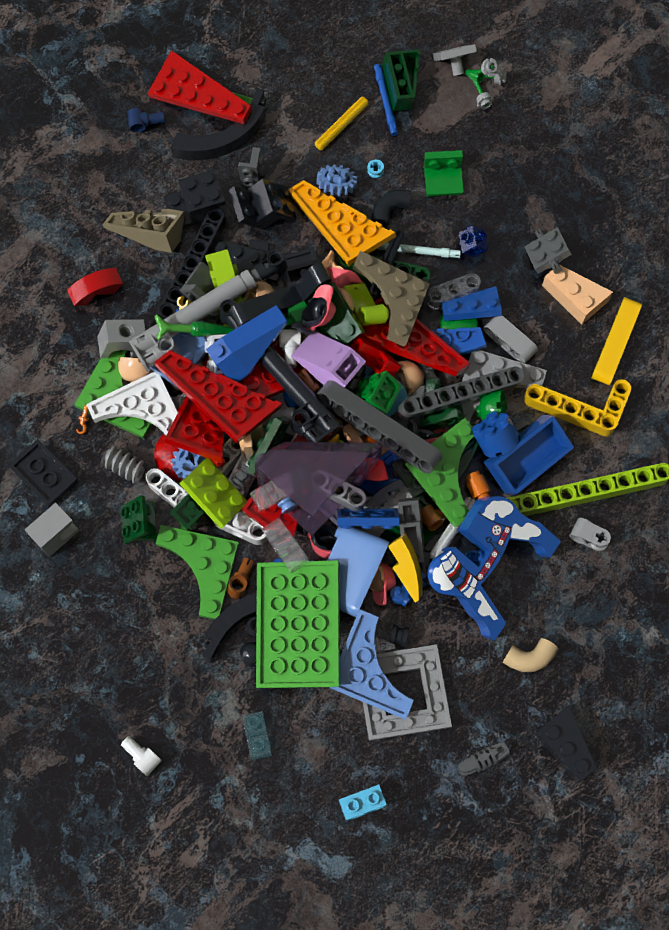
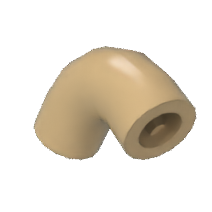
[502,638,559,672]

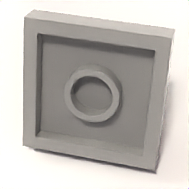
[433,44,477,76]

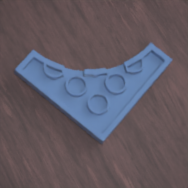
[329,609,414,720]

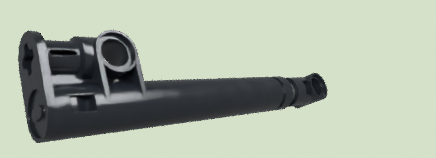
[220,299,343,451]

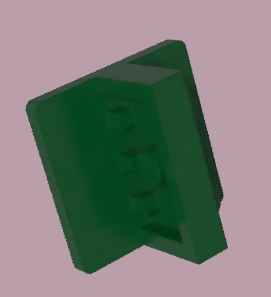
[120,495,157,544]

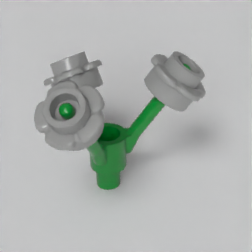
[465,58,507,109]

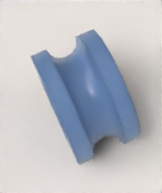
[278,496,298,514]

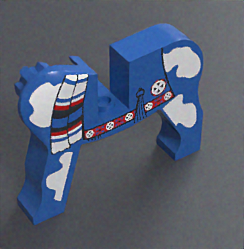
[427,496,561,640]

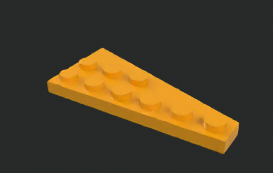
[288,180,396,266]

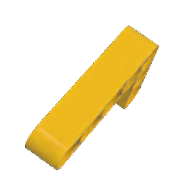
[524,380,631,436]

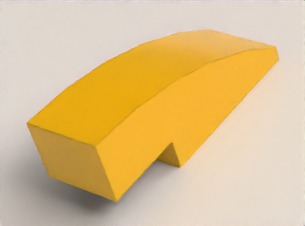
[388,533,422,602]

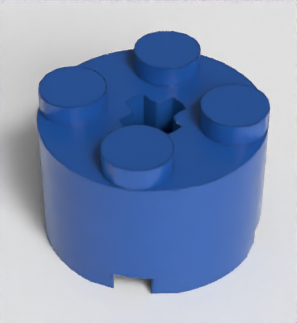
[472,411,520,458]

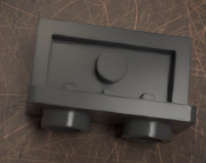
[238,147,265,187]

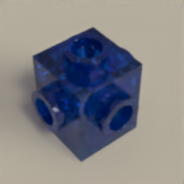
[458,225,488,257]

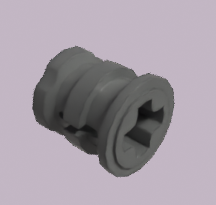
[231,464,257,491]

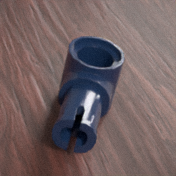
[127,108,164,133]

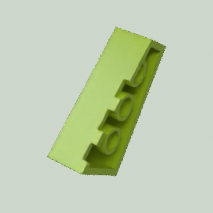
[205,249,246,327]

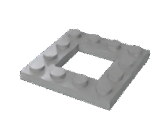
[363,644,452,741]

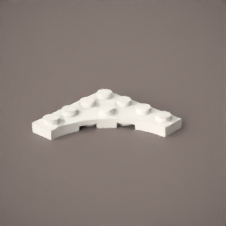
[86,372,178,435]

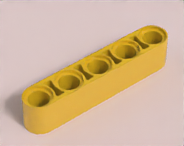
[591,297,642,385]

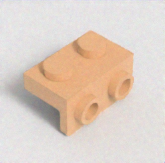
[239,424,264,460]

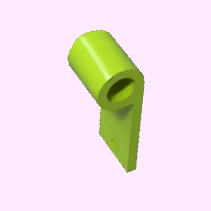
[343,283,389,326]

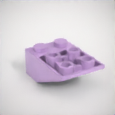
[291,331,366,387]

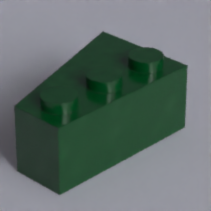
[382,49,421,111]

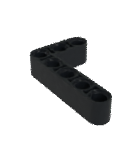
[229,262,332,327]

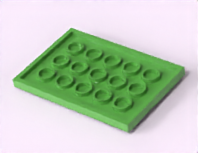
[256,560,340,688]

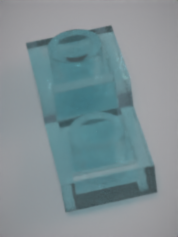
[242,711,272,760]

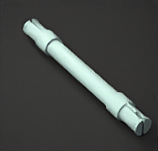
[378,243,461,258]

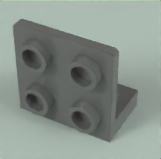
[180,262,220,315]

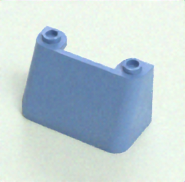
[327,526,389,618]

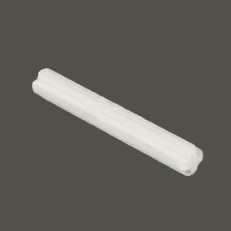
[430,497,476,559]

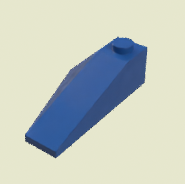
[206,305,288,383]

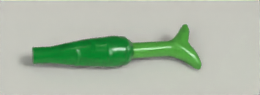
[155,314,233,340]

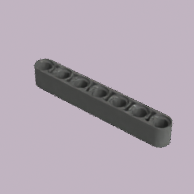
[397,366,525,420]
[316,380,443,474]

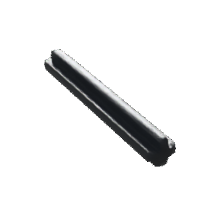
[369,229,404,297]

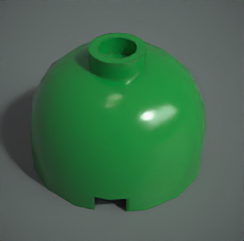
[476,390,507,421]

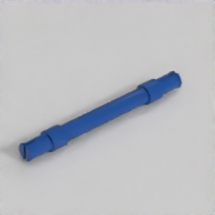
[374,64,398,136]

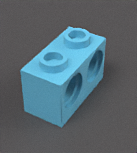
[339,785,386,822]

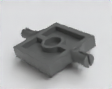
[524,227,572,274]

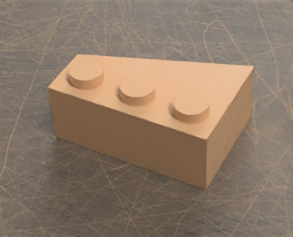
[542,265,613,324]

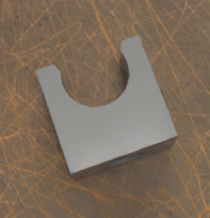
[97,320,145,358]
[25,502,79,557]

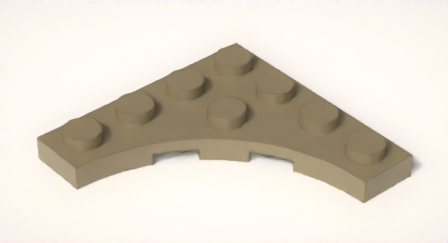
[352,251,429,347]

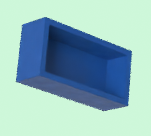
[484,415,574,496]

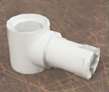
[279,329,301,369]
[121,736,162,776]

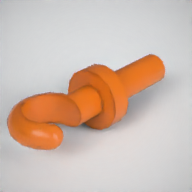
[76,404,89,434]

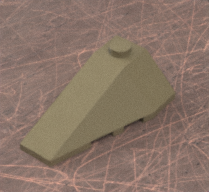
[103,209,185,253]

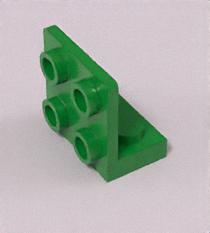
[424,150,463,196]
[354,371,402,415]

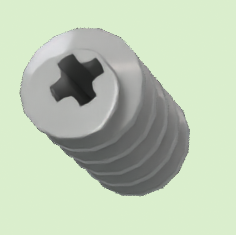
[100,445,145,484]

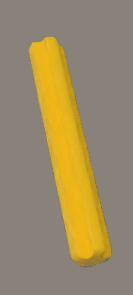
[315,97,368,150]

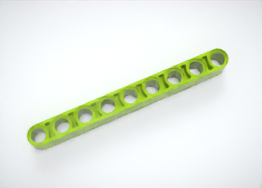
[507,463,669,516]

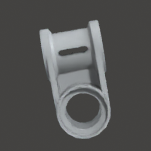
[569,518,611,551]

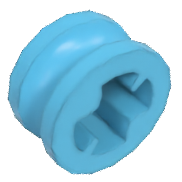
[367,159,384,178]

